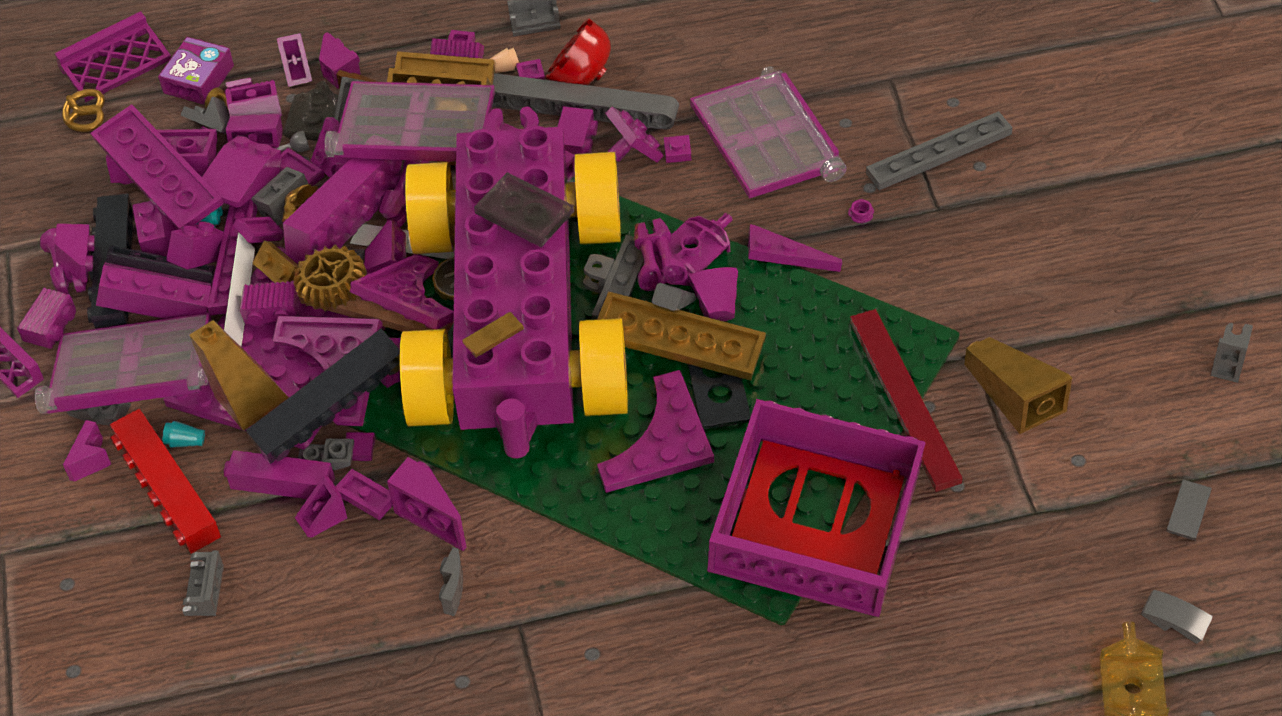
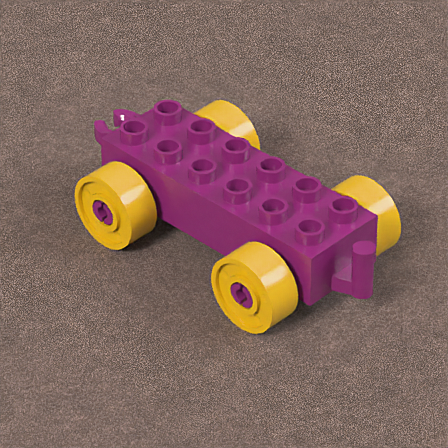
[400,107,628,458]

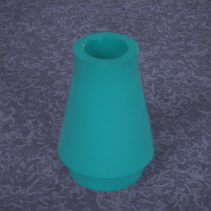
[163,420,205,448]

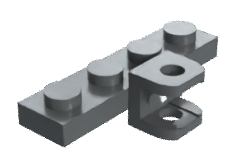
[583,235,644,320]

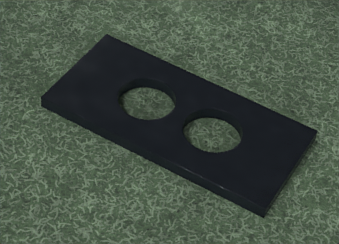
[688,364,751,429]

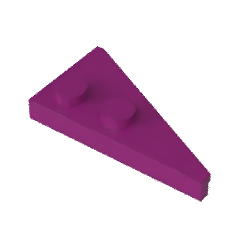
[748,224,842,272]

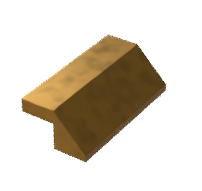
[387,51,496,102]

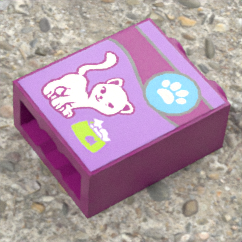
[158,37,234,105]

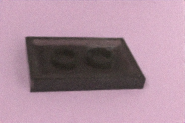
[474,172,574,248]

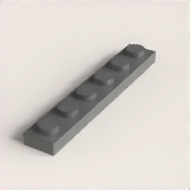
[866,111,1013,190]

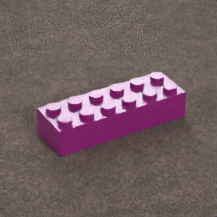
[283,136,402,264]

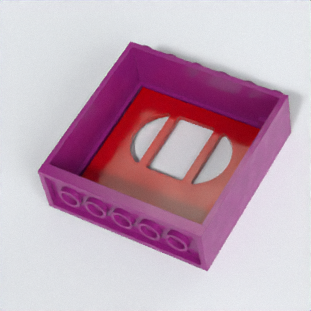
[707,399,925,617]

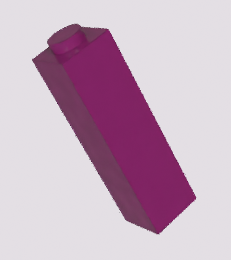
[224,450,335,499]

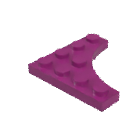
[350,254,454,329]
[273,316,383,426]
[597,370,714,493]

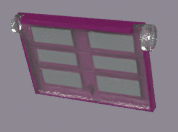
[690,66,847,199]
[325,81,495,162]
[35,313,212,414]

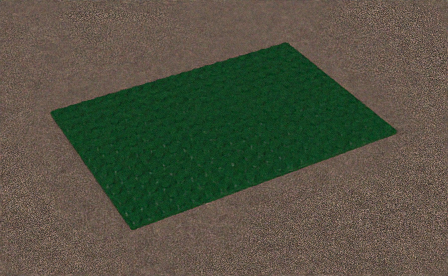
[348,177,960,625]

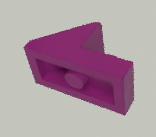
[63,420,111,481]

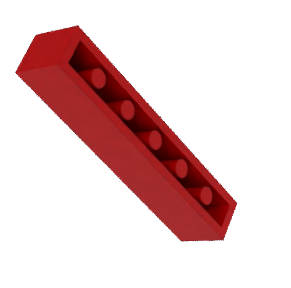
[110,408,221,554]

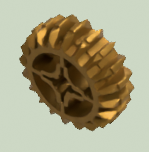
[293,244,367,311]

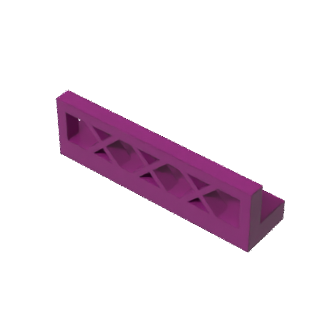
[0,327,44,398]

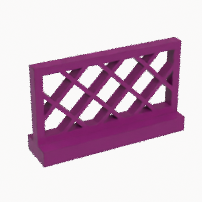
[55,11,171,103]

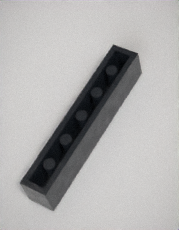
[87,194,134,329]
[246,329,400,464]

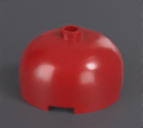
[545,18,611,86]

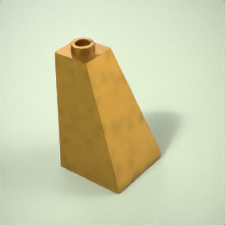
[189,320,289,431]
[964,337,1072,434]

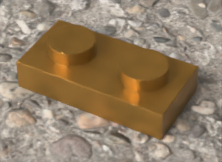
[253,241,298,283]

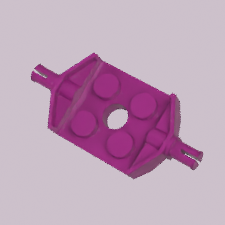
[654,213,733,292]

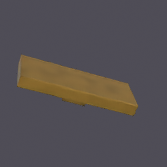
[463,312,524,357]

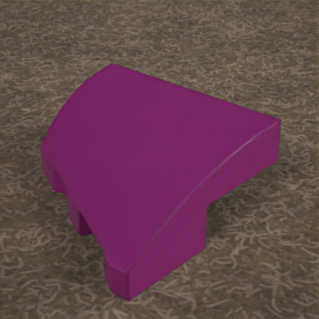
[689,267,738,322]

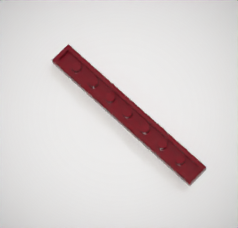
[850,309,963,492]

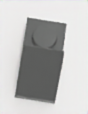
[181,97,230,135]

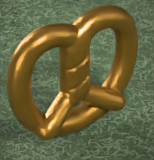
[62,89,105,132]

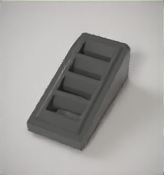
[652,283,697,311]

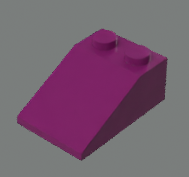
[202,136,281,207]
[387,457,467,551]

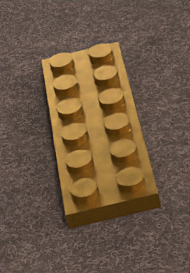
[597,291,766,380]

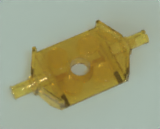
[1100,621,1169,716]

